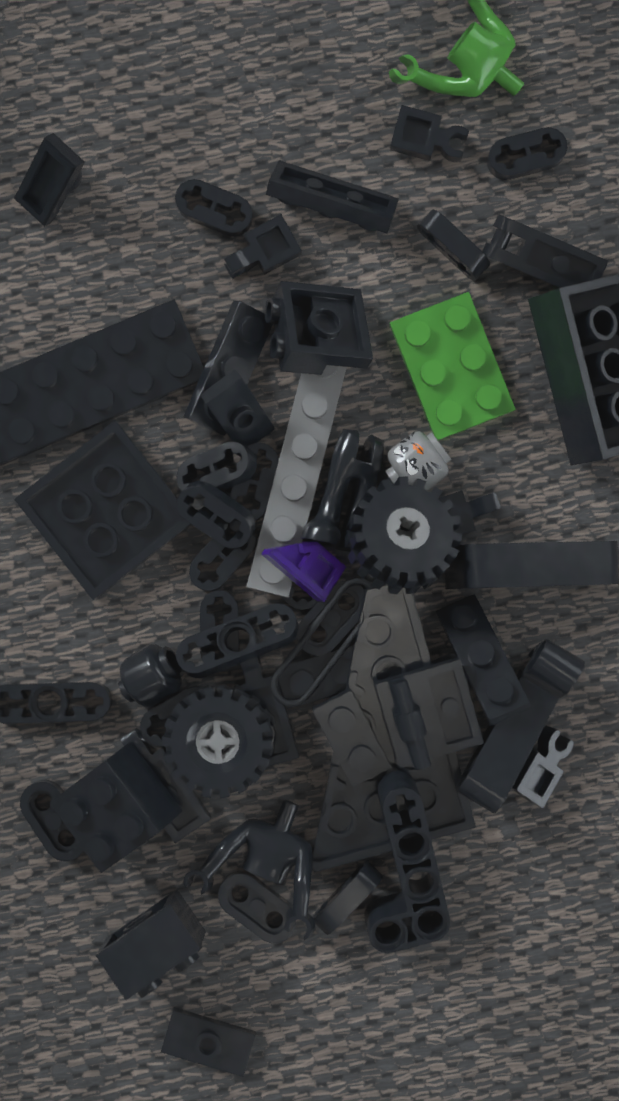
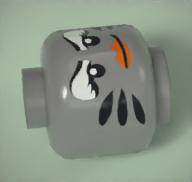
[386,431,452,490]

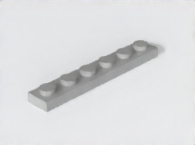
[246,365,347,598]

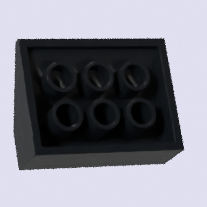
[528,274,619,465]

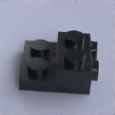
[265,281,373,375]

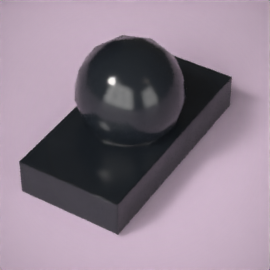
[14,133,85,227]

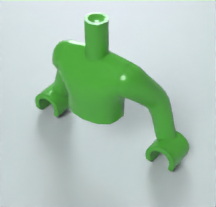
[389,0,524,97]

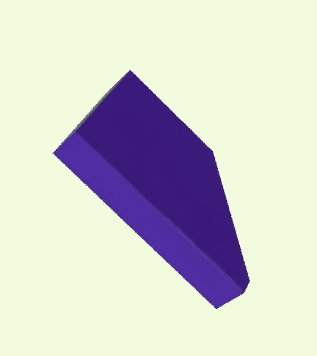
[261,541,346,602]

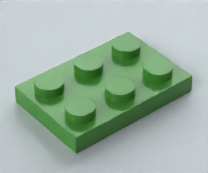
[389,292,516,441]

